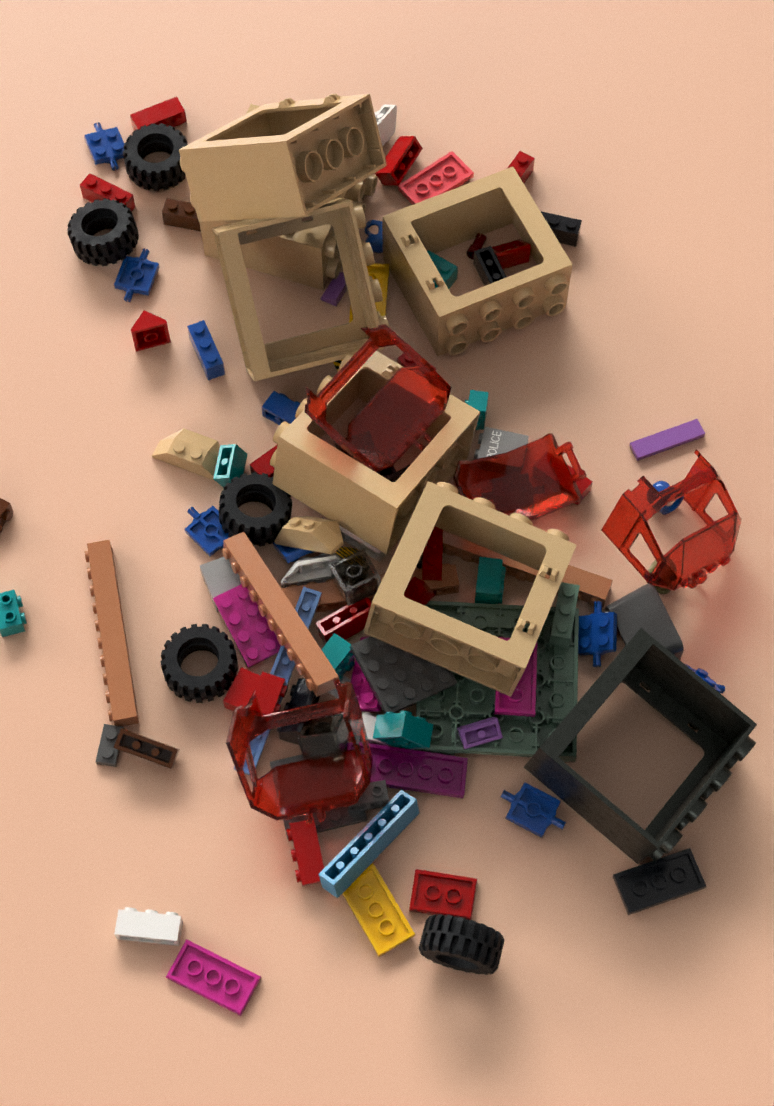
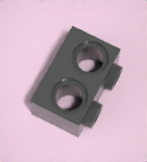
[344,780,389,813]

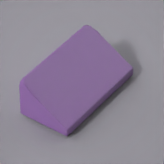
[320,272,347,306]
[457,717,503,749]

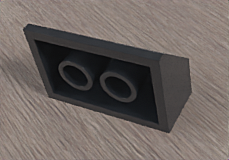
[277,678,321,746]

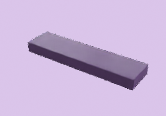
[629,419,705,461]

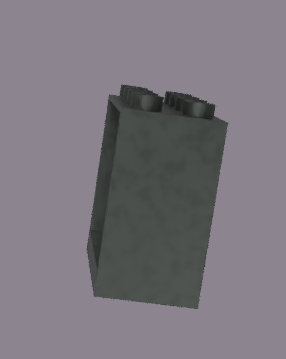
[524,628,757,864]

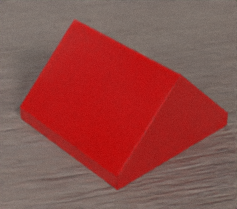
[492,239,531,269]
[131,310,171,352]

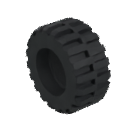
[123,123,188,191]
[67,199,139,266]
[219,472,292,547]
[160,624,238,703]
[419,914,504,975]

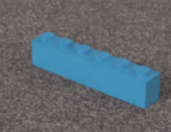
[319,789,419,898]

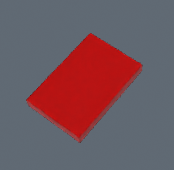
[409,869,477,920]

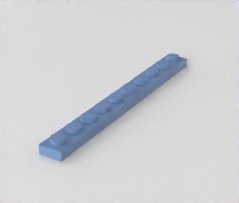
[234,586,322,776]

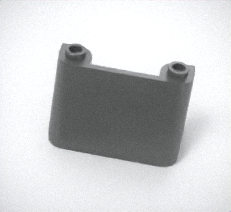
[603,583,684,660]

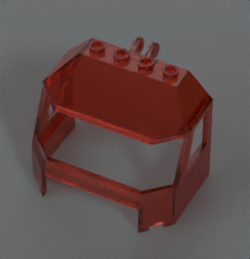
[305,324,452,472]
[601,449,742,591]
[226,677,373,824]

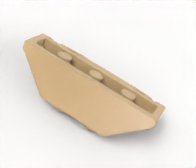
[152,428,220,481]
[275,516,344,555]

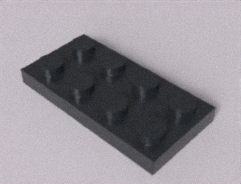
[613,848,706,915]

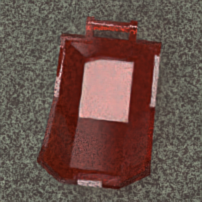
[453,433,587,520]

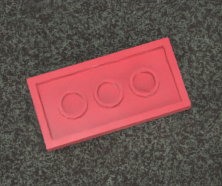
[398,151,474,205]

